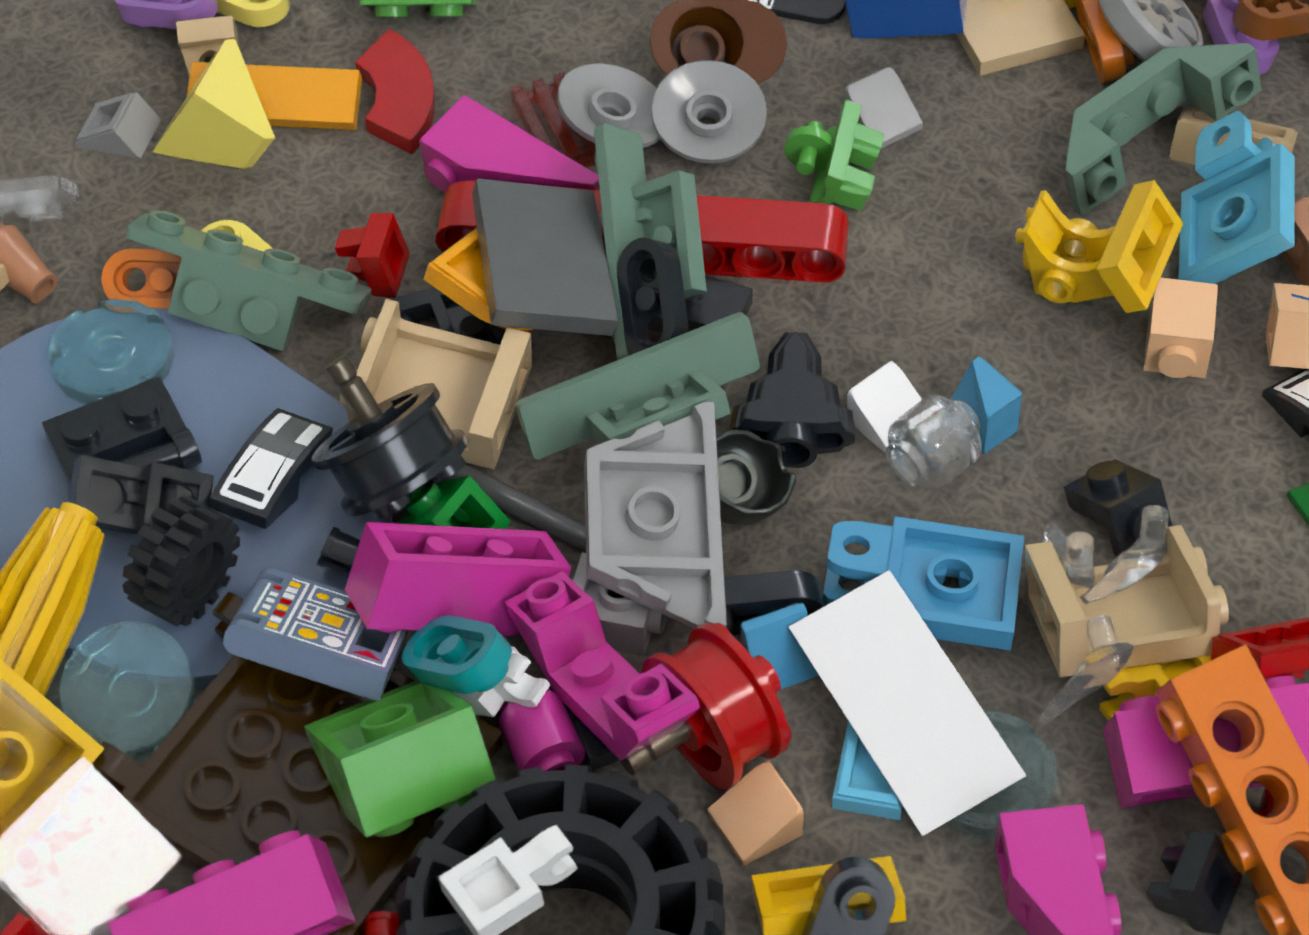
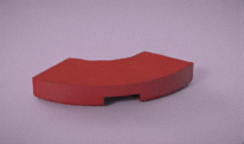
[355,29,435,155]

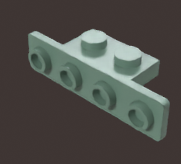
[594,123,707,360]
[125,210,372,351]
[516,312,760,459]

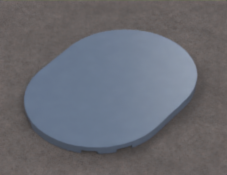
[0,307,395,690]

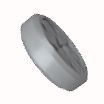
[1098,0,1203,62]

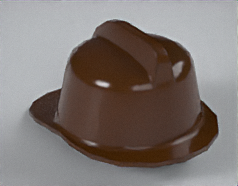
[649,0,787,85]

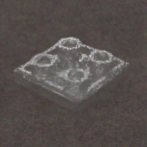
[0,175,79,224]
[0,756,182,935]

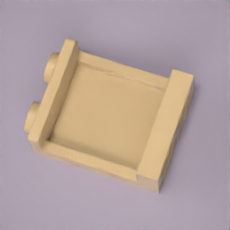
[340,299,532,470]
[1025,525,1229,677]

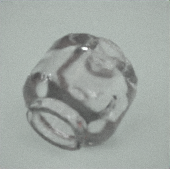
[886,394,982,489]

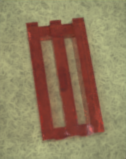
[510,72,596,167]

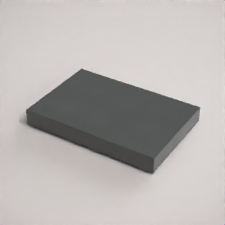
[472,178,618,336]

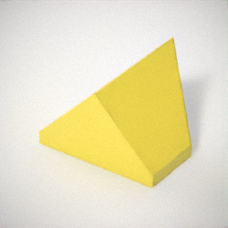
[152,39,275,169]

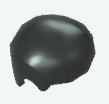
[716,430,796,525]

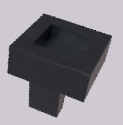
[1146,831,1242,934]

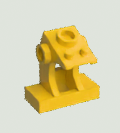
[1015,180,1184,313]

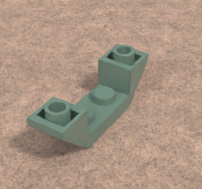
[1065,43,1262,216]

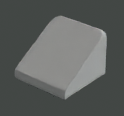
[844,67,923,149]
[75,92,161,158]

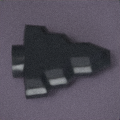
[729,332,855,468]

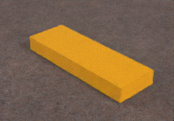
[187,62,362,130]

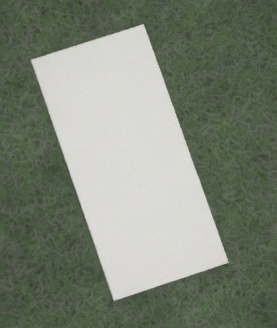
[789,570,1027,836]

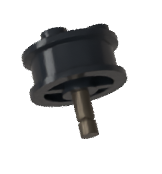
[312,354,469,519]

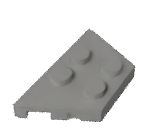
[584,402,727,629]

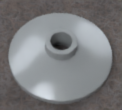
[651,60,767,163]
[557,64,660,148]

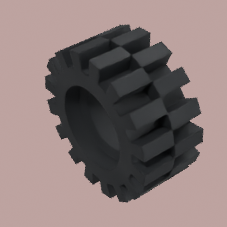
[122,496,240,626]

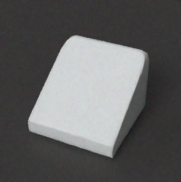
[847,361,935,457]

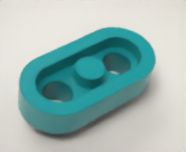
[402,615,512,694]

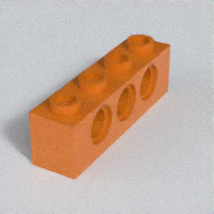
[1155,644,1309,935]

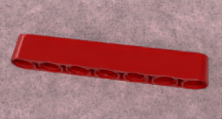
[435,181,849,283]

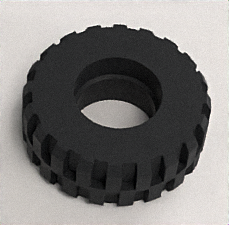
[396,765,725,935]

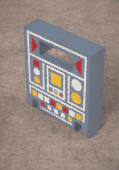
[223,568,409,702]

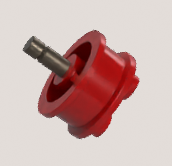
[619,622,792,790]

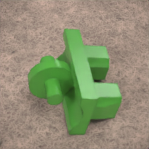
[784,99,884,211]

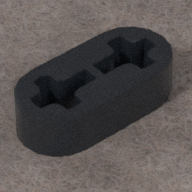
[724,570,823,636]

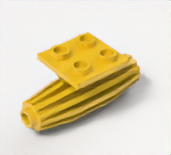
[0,502,105,697]

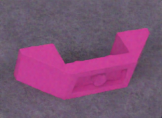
[504,571,700,761]

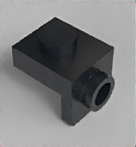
[1064,459,1172,562]

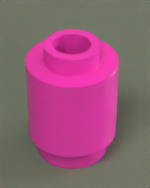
[498,688,586,772]

